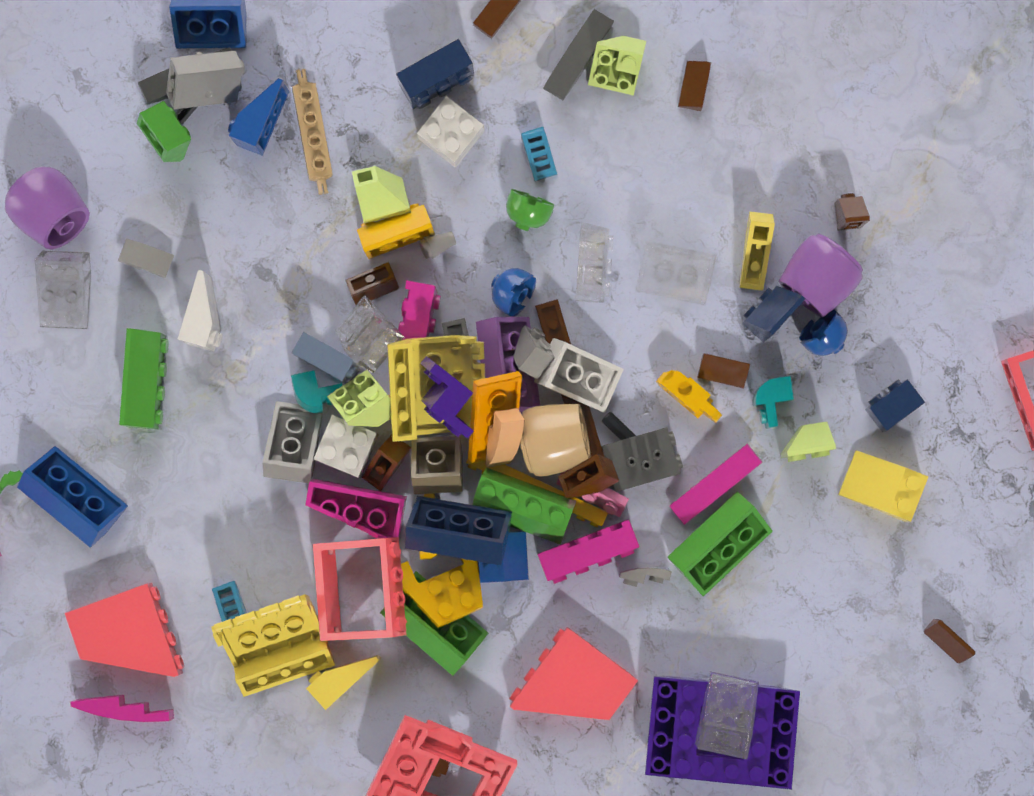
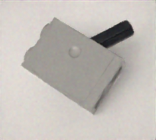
[166,51,245,124]

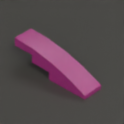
[669,443,762,525]
[70,695,174,722]

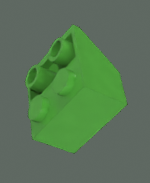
[136,101,191,162]

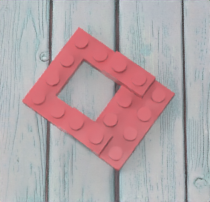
[365,715,517,796]

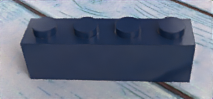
[405,496,512,565]

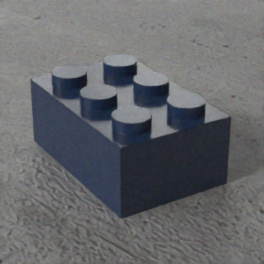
[396,38,474,109]

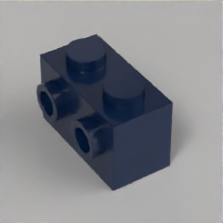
[865,379,925,432]

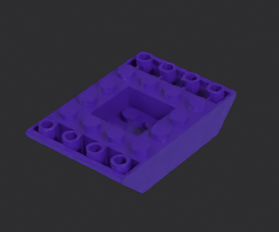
[645,676,800,790]

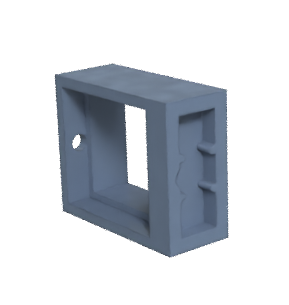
[292,332,360,384]

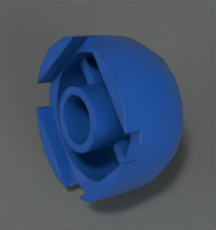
[491,268,536,317]
[799,309,848,356]

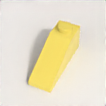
[739,211,775,291]
[306,655,381,710]

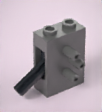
[602,412,683,492]

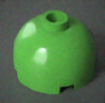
[506,189,554,231]

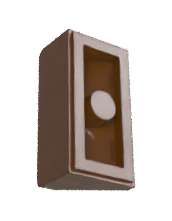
[678,61,711,111]
[345,262,399,306]
[697,353,750,389]
[923,619,976,663]

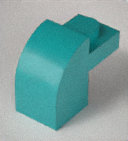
[291,370,343,413]
[753,376,794,429]

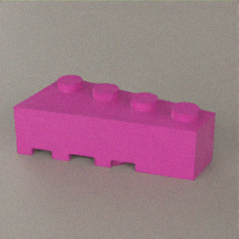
[397,280,441,341]
[305,478,407,538]
[537,520,639,584]

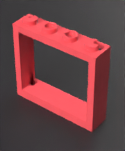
[1001,350,1034,451]
[313,537,407,641]

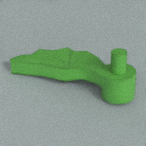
[0,470,23,493]

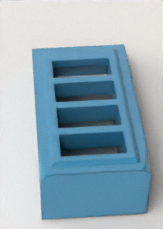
[521,127,557,181]
[212,581,247,622]

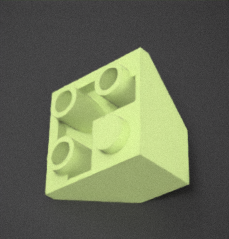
[588,36,646,95]
[352,166,411,224]
[327,370,391,427]
[780,422,836,462]

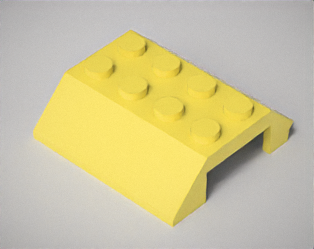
[387,335,485,442]
[211,594,335,697]

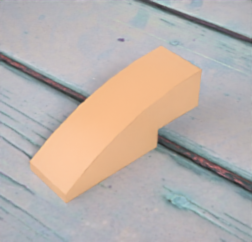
[485,408,525,468]

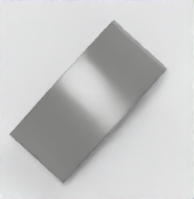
[118,239,174,278]
[619,568,672,587]

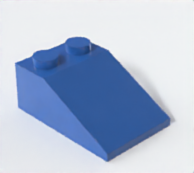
[228,78,289,156]

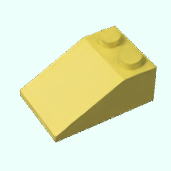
[838,450,928,522]

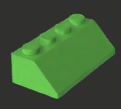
[119,328,169,429]
[472,468,576,545]
[667,491,773,597]
[380,571,489,676]

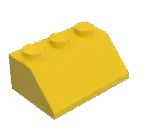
[357,203,435,259]

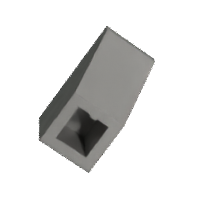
[513,325,555,379]

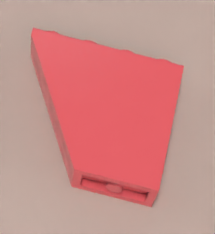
[65,583,184,677]
[509,627,638,720]

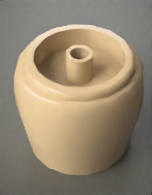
[520,404,591,477]

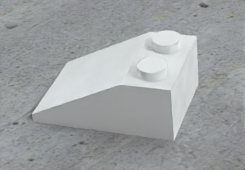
[178,270,222,352]
[534,338,624,413]

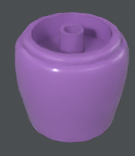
[5,166,90,250]
[778,234,863,318]

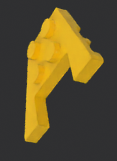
[401,558,483,628]

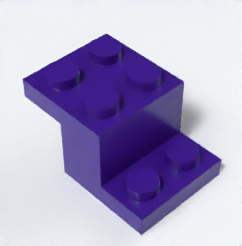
[420,356,473,438]

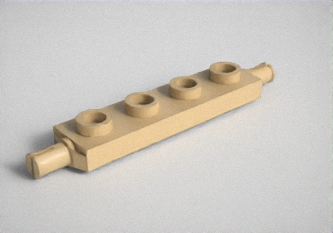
[292,69,333,195]

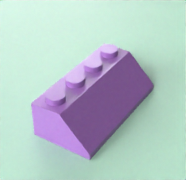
[476,317,540,413]

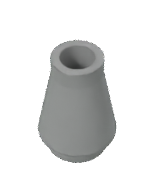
[419,231,456,259]

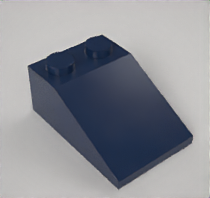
[742,286,806,343]

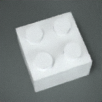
[417,96,485,168]
[314,415,379,478]

